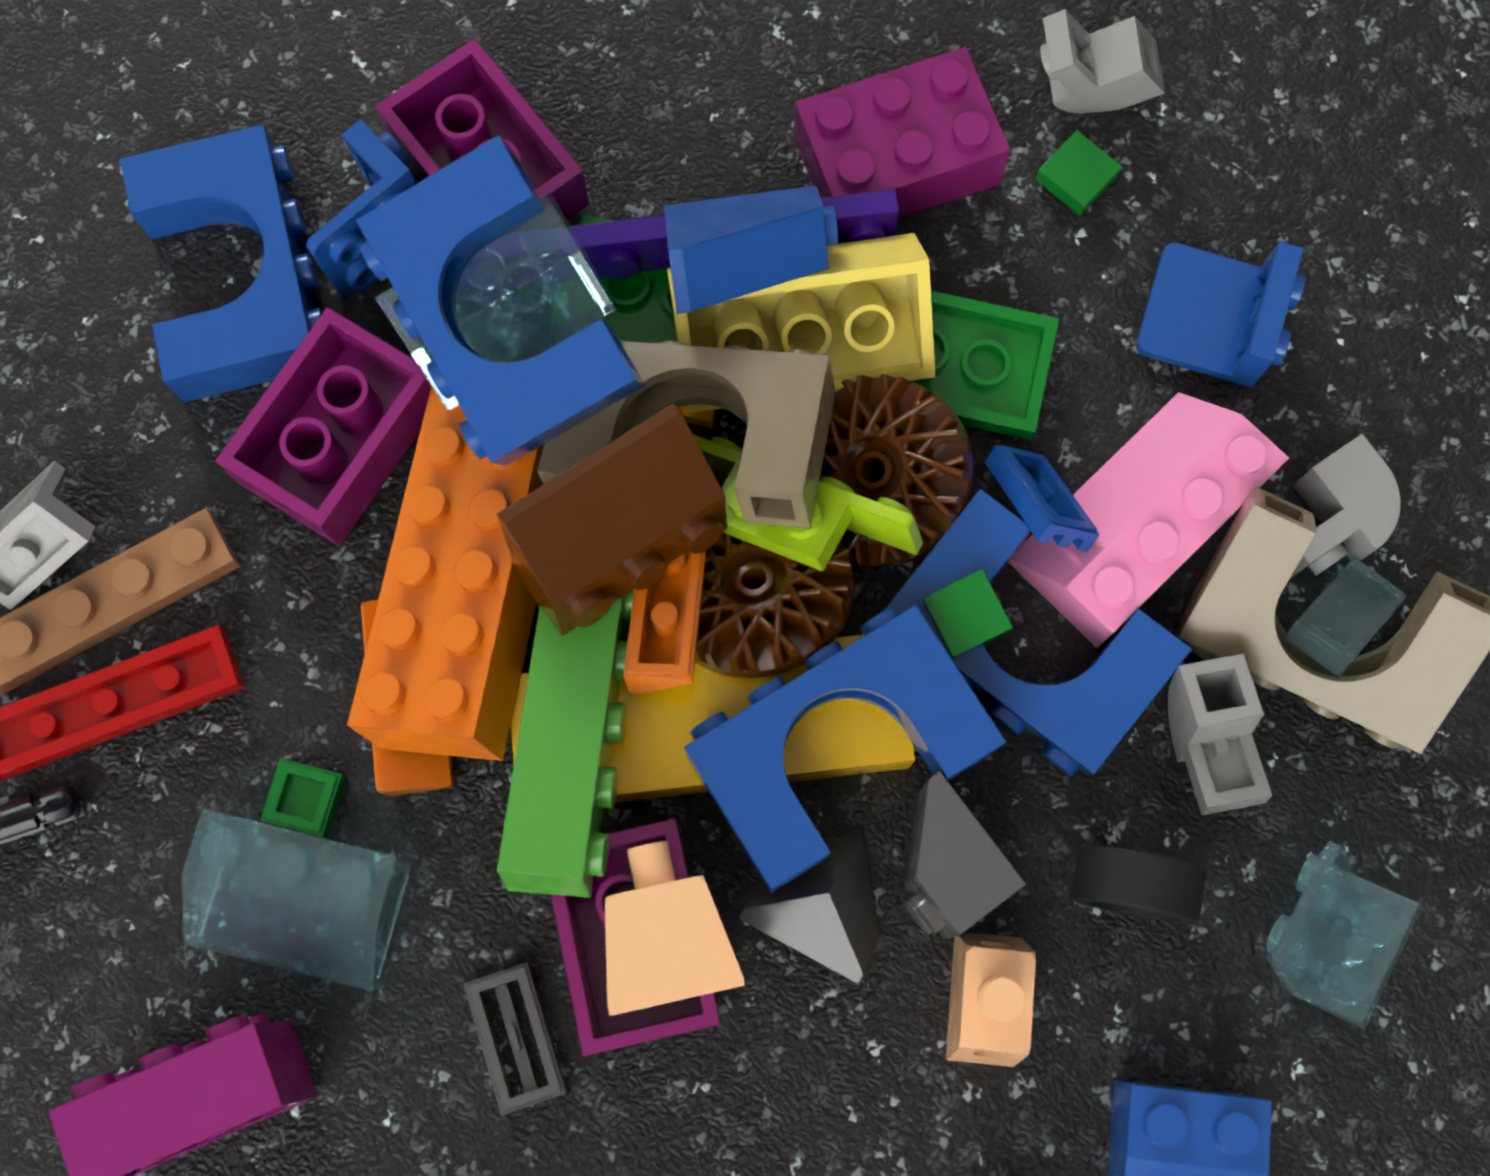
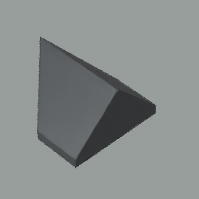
[739,824,880,984]

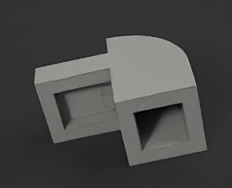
[1040,9,1165,114]
[1290,434,1401,578]
[1168,653,1272,816]

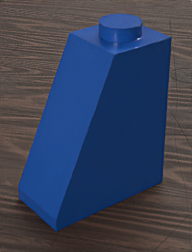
[664,186,838,314]

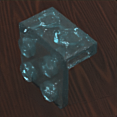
[1266,841,1421,1030]

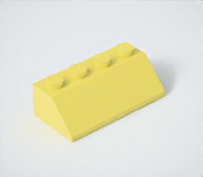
[667,233,936,413]

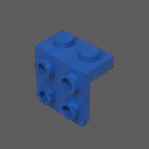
[306,119,419,297]
[1136,241,1306,388]

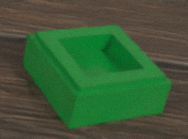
[1035,130,1123,216]
[923,569,1013,659]
[260,758,347,839]

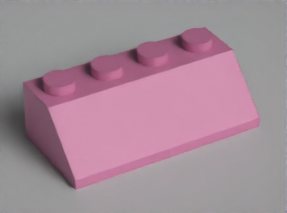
[1008,392,1289,648]

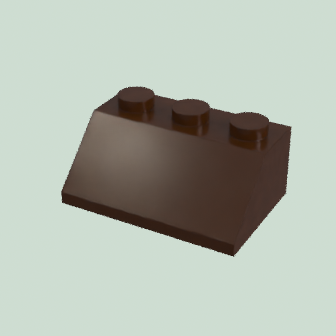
[497,403,728,636]

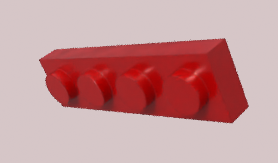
[0,625,245,782]

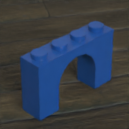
[120,125,323,402]
[356,135,645,466]
[884,489,1192,777]
[684,605,1006,894]

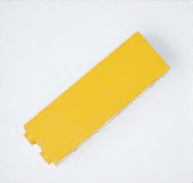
[510,635,917,803]

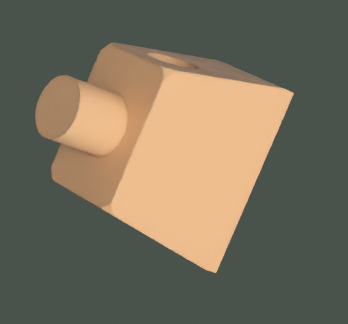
[605,841,745,1016]
[946,932,1036,1067]

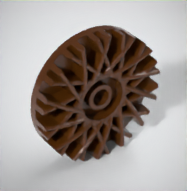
[819,374,973,567]
[695,533,855,678]

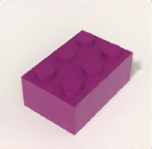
[374,39,590,233]
[793,47,1010,219]
[215,307,433,547]
[551,819,722,1056]
[48,1013,318,1176]

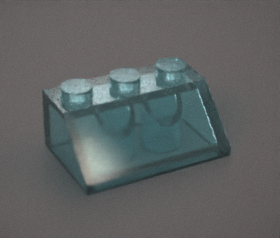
[375,191,616,411]
[182,808,413,992]

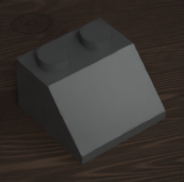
[904,771,1026,939]

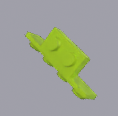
[693,435,923,572]

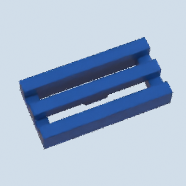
[985,445,1100,552]

